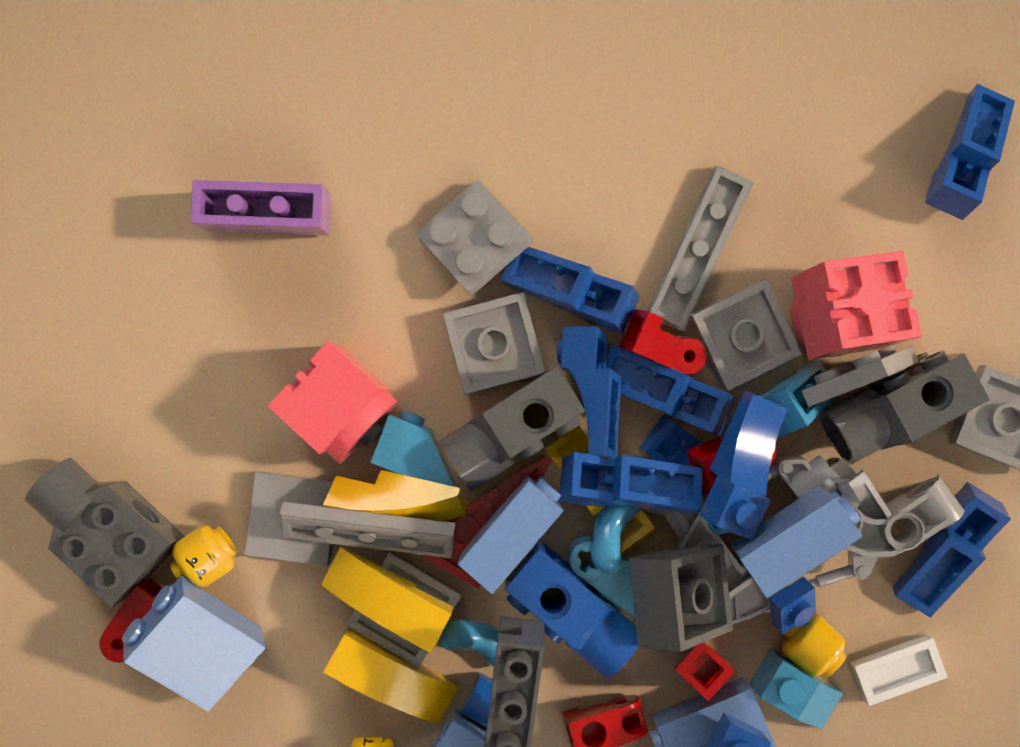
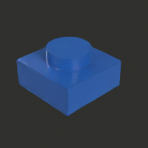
[769,576,816,634]

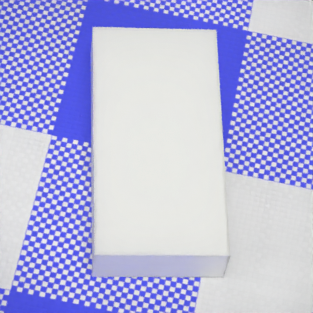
[849,634,948,706]

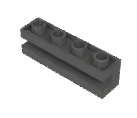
[484,616,545,747]

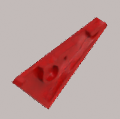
[418,455,552,589]

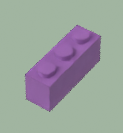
[191,180,331,235]

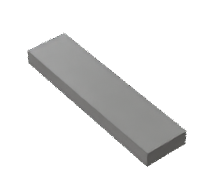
[647,165,754,333]
[279,502,455,558]

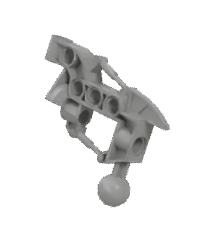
[642,455,965,625]

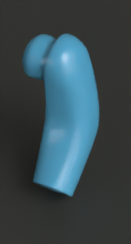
[591,506,642,574]
[439,620,498,667]

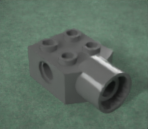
[820,350,990,465]
[440,366,585,491]
[25,458,185,607]

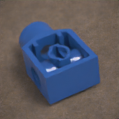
[505,539,638,679]

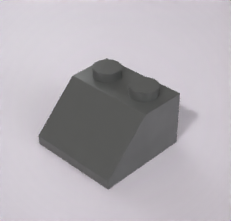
[629,544,733,652]

